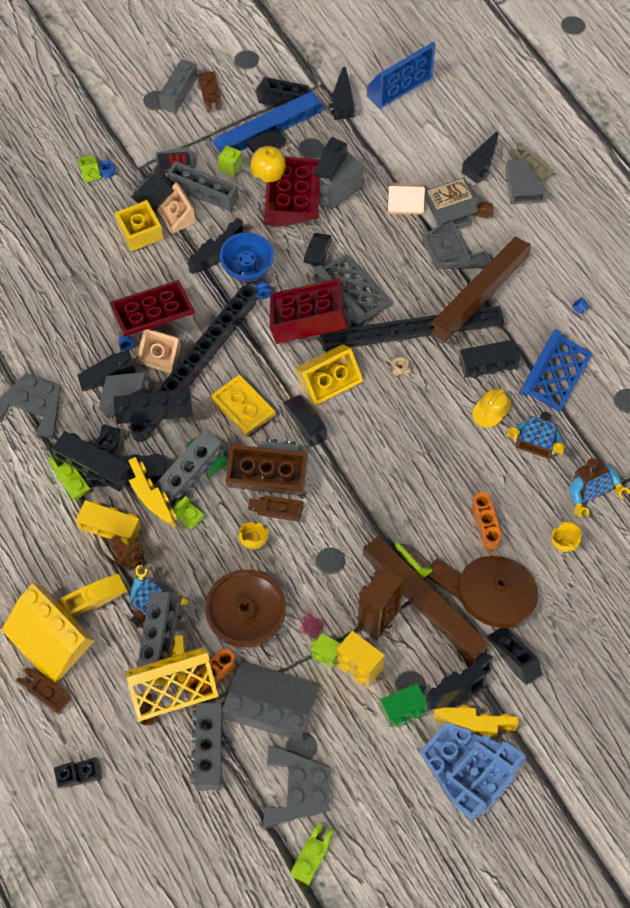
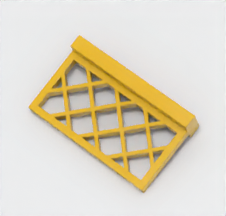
[124,647,218,722]

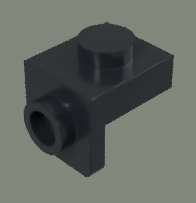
[94,424,120,454]

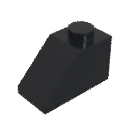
[314,137,347,182]

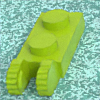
[47,457,91,501]
[290,822,335,886]

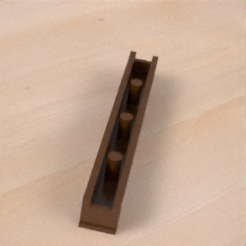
[431,236,531,343]
[363,536,489,664]

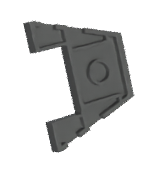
[422,215,492,268]
[0,373,61,440]
[263,745,330,828]

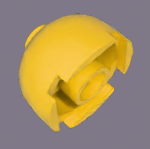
[250,146,286,182]

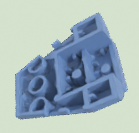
[420,722,526,821]

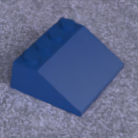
[367,41,436,109]

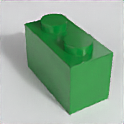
[379,683,428,727]

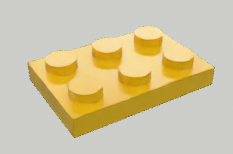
[210,374,276,437]

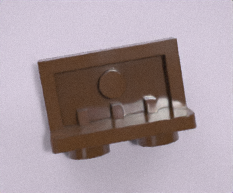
[110,535,144,571]

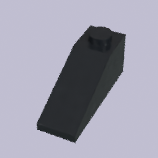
[329,67,355,120]
[255,77,310,106]
[461,131,499,184]
[77,350,136,392]
[283,394,327,448]
[487,628,543,685]

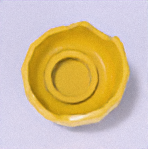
[238,522,269,550]
[551,522,582,553]

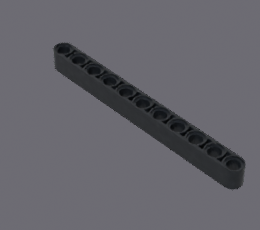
[130,285,256,442]

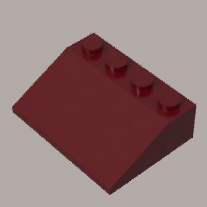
[263,156,320,226]
[270,278,347,344]
[109,280,195,337]

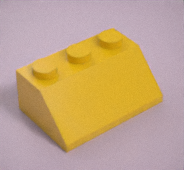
[294,345,363,406]

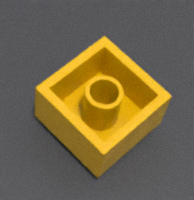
[114,200,163,252]
[336,631,385,687]

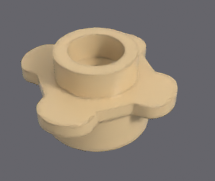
[391,357,411,376]

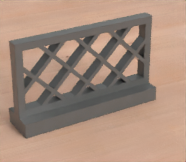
[312,255,392,327]

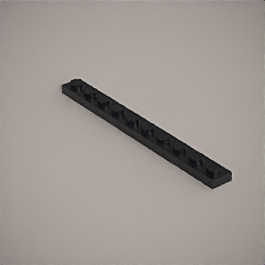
[320,306,504,351]

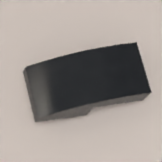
[246,128,287,153]
[304,233,332,266]
[54,757,102,788]

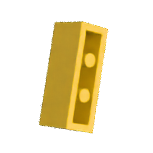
[76,500,141,546]

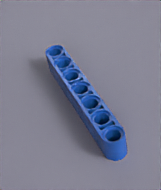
[213,92,324,154]

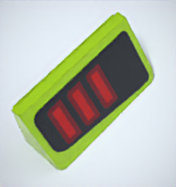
[395,542,433,579]

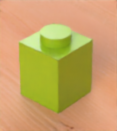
[218,145,242,177]

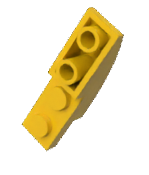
[128,457,177,528]
[59,573,128,618]
[433,705,518,739]

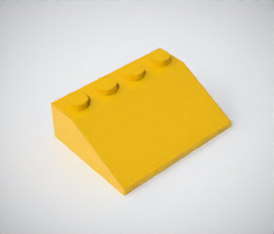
[2,583,95,685]

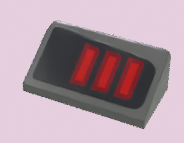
[155,147,193,173]

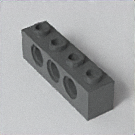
[167,161,238,212]
[154,429,227,504]
[137,592,181,676]
[191,703,222,791]

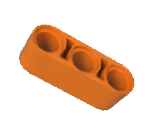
[472,492,501,551]
[186,649,235,698]

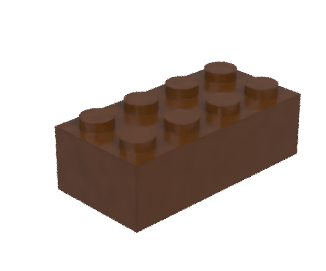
[225,444,308,496]
[357,566,404,640]

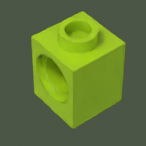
[310,633,340,668]

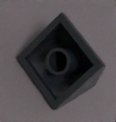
[131,164,175,212]

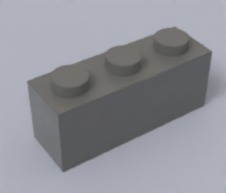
[159,59,198,114]

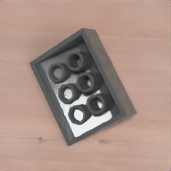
[222,662,320,742]

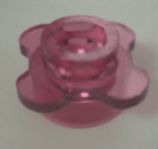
[300,615,322,637]

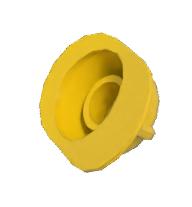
[472,389,511,428]

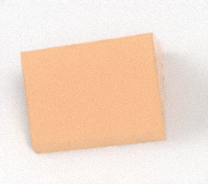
[157,183,196,233]
[388,183,425,214]
[137,329,182,374]

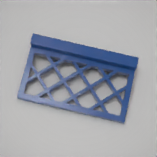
[519,328,592,412]

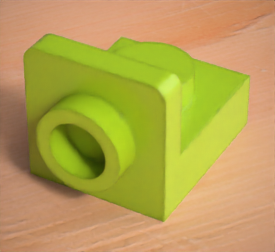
[76,154,101,182]
[173,496,204,531]

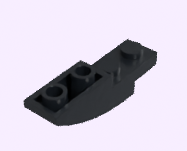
[188,217,244,274]
[427,652,493,710]

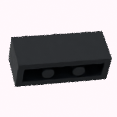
[459,339,520,378]

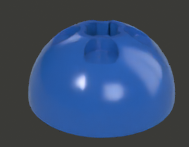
[220,232,274,282]

